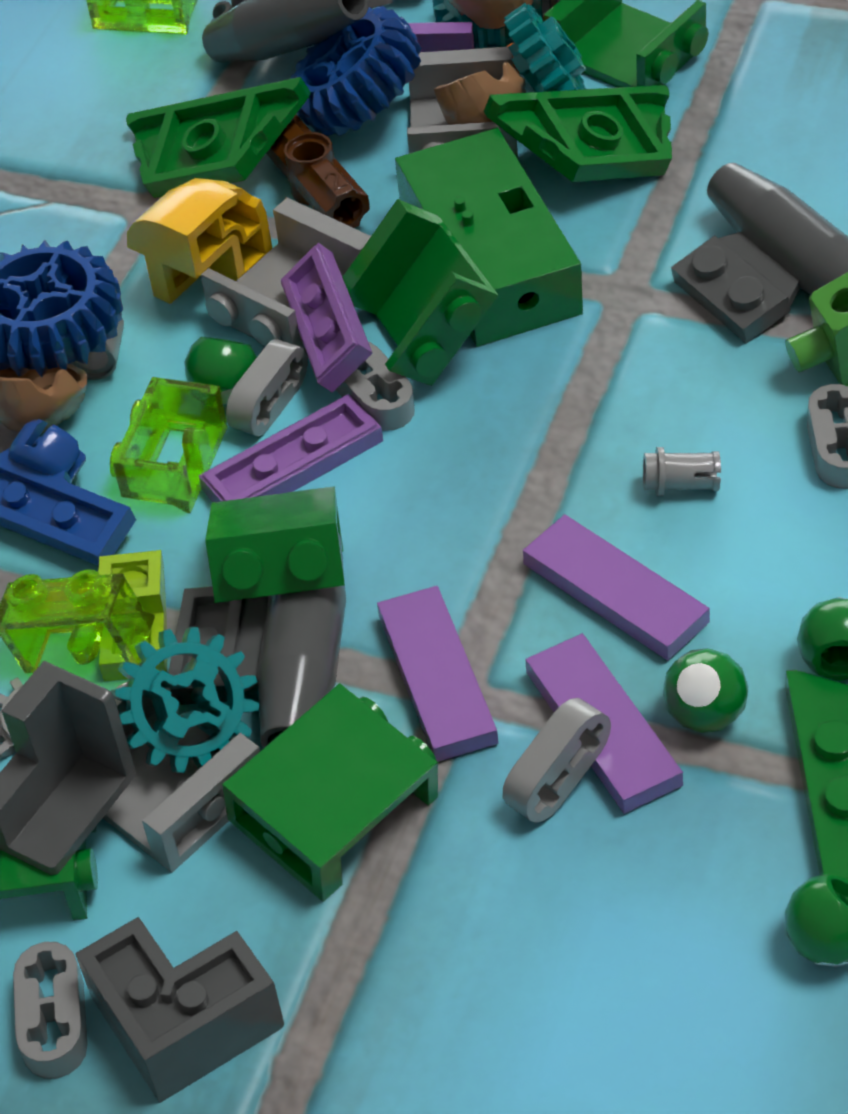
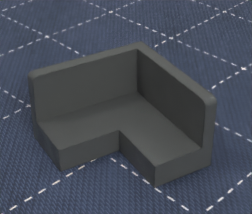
[0,661,137,875]
[75,917,284,1103]

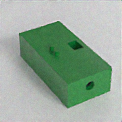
[395,128,583,347]

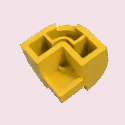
[127,178,272,304]

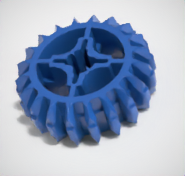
[290,6,422,136]
[0,240,123,378]

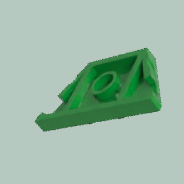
[126,77,310,198]
[483,85,672,182]
[785,670,848,880]

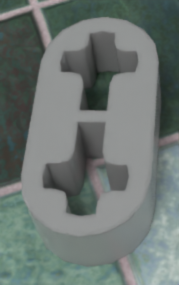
[226,339,308,436]
[336,342,415,431]
[807,384,848,489]
[503,698,611,823]
[13,942,88,1079]

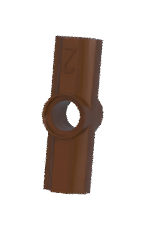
[266,114,370,228]

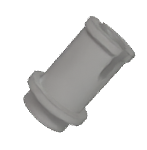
[643,447,721,496]

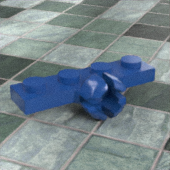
[0,419,137,566]

